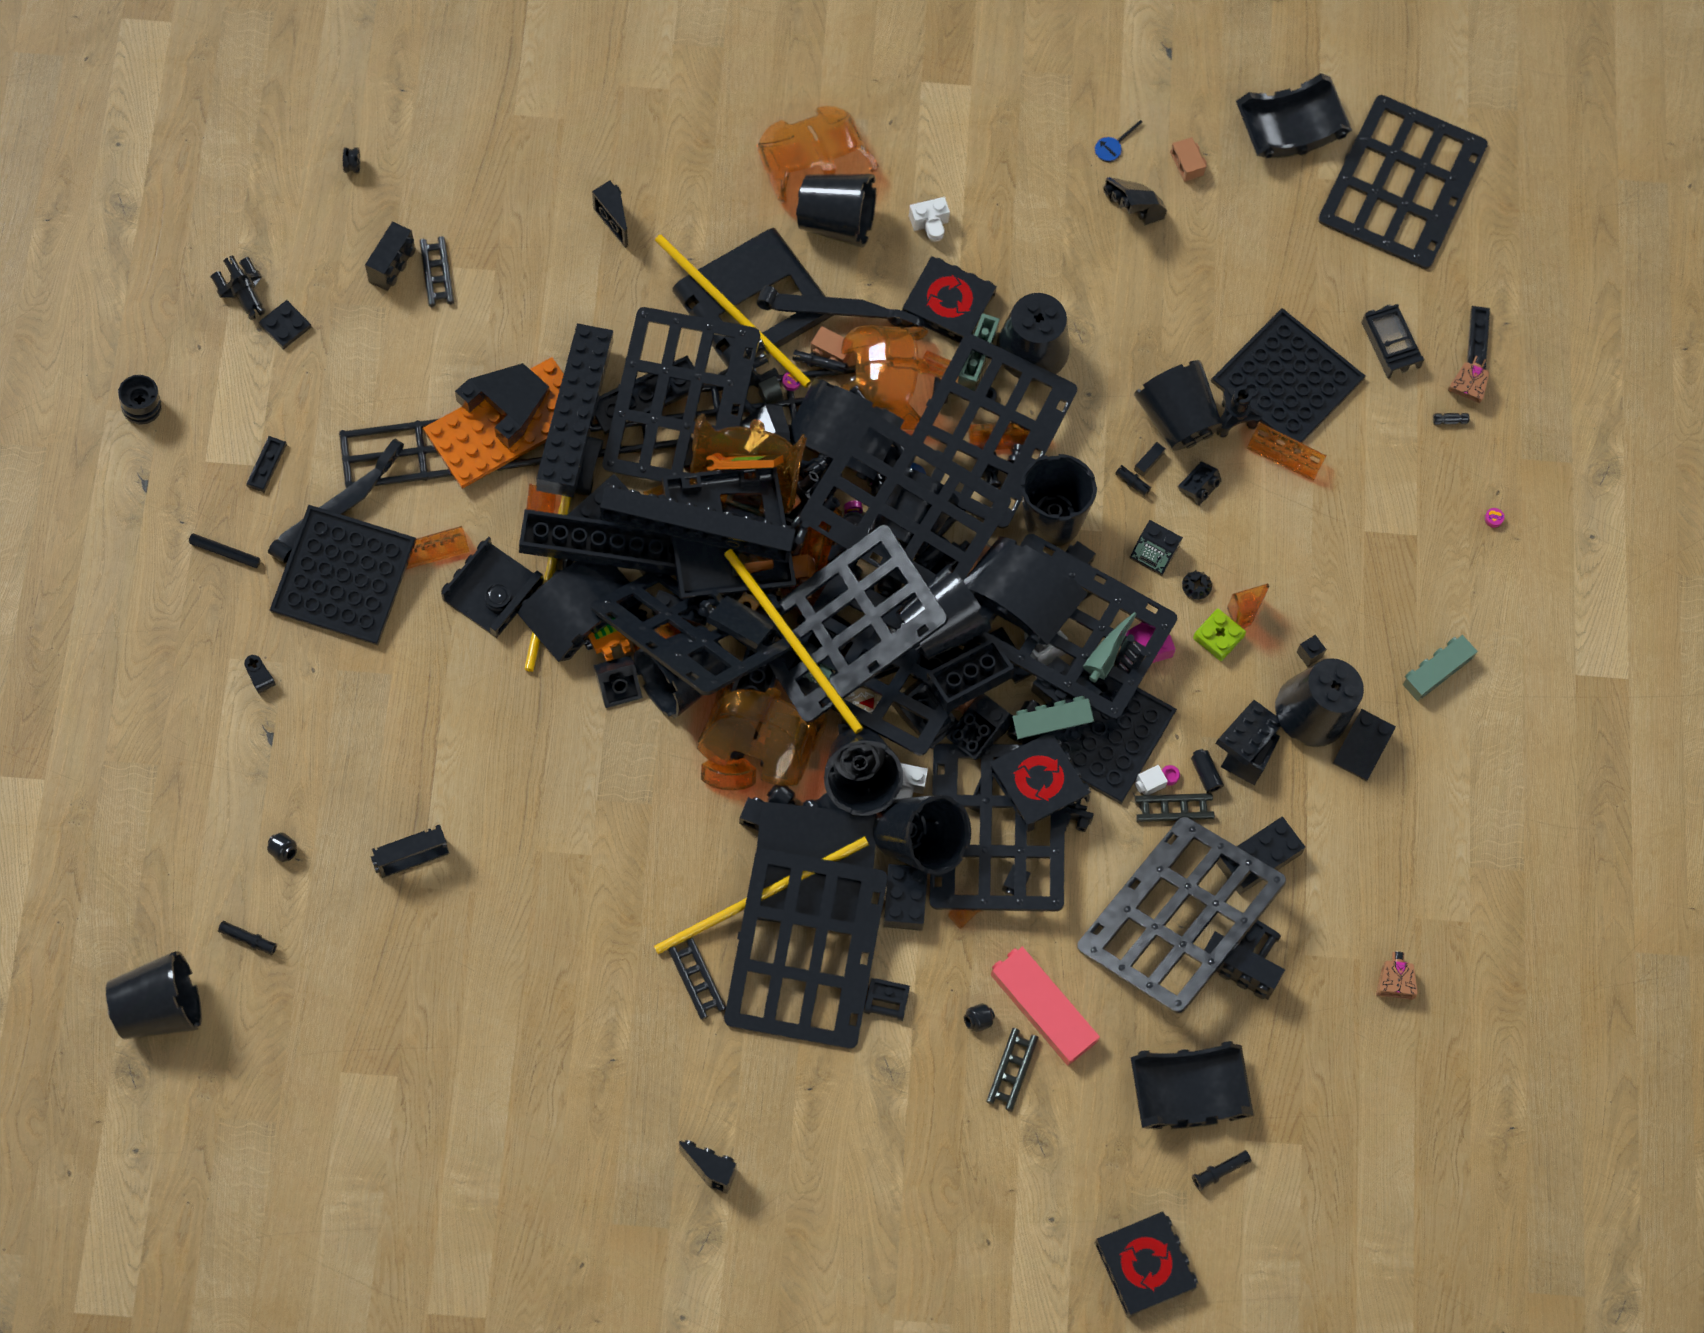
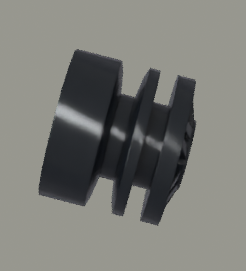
[118,375,162,425]

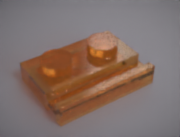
[526,483,556,513]

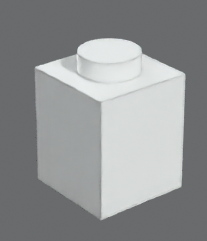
[1135,765,1168,796]

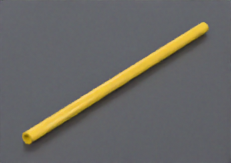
[655,234,812,388]
[524,496,571,672]
[724,549,863,734]
[654,837,869,955]

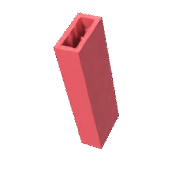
[991,946,1100,1066]

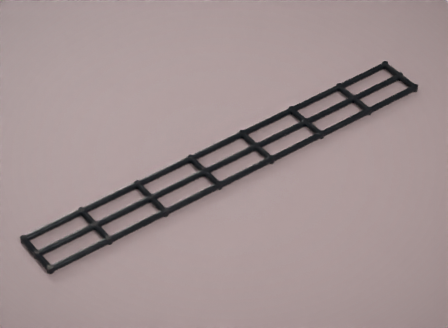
[339,363,870,488]

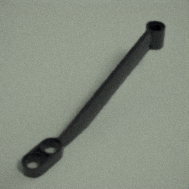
[756,286,924,333]
[268,439,404,563]

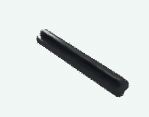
[189,533,261,568]

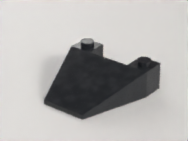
[455,363,549,448]

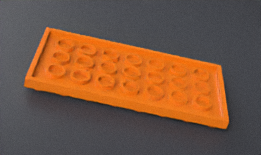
[423,357,564,489]

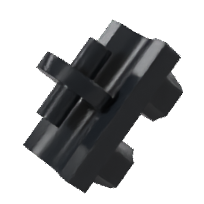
[1065,800,1094,832]

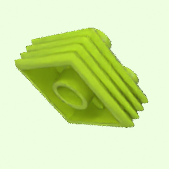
[1193,608,1246,661]

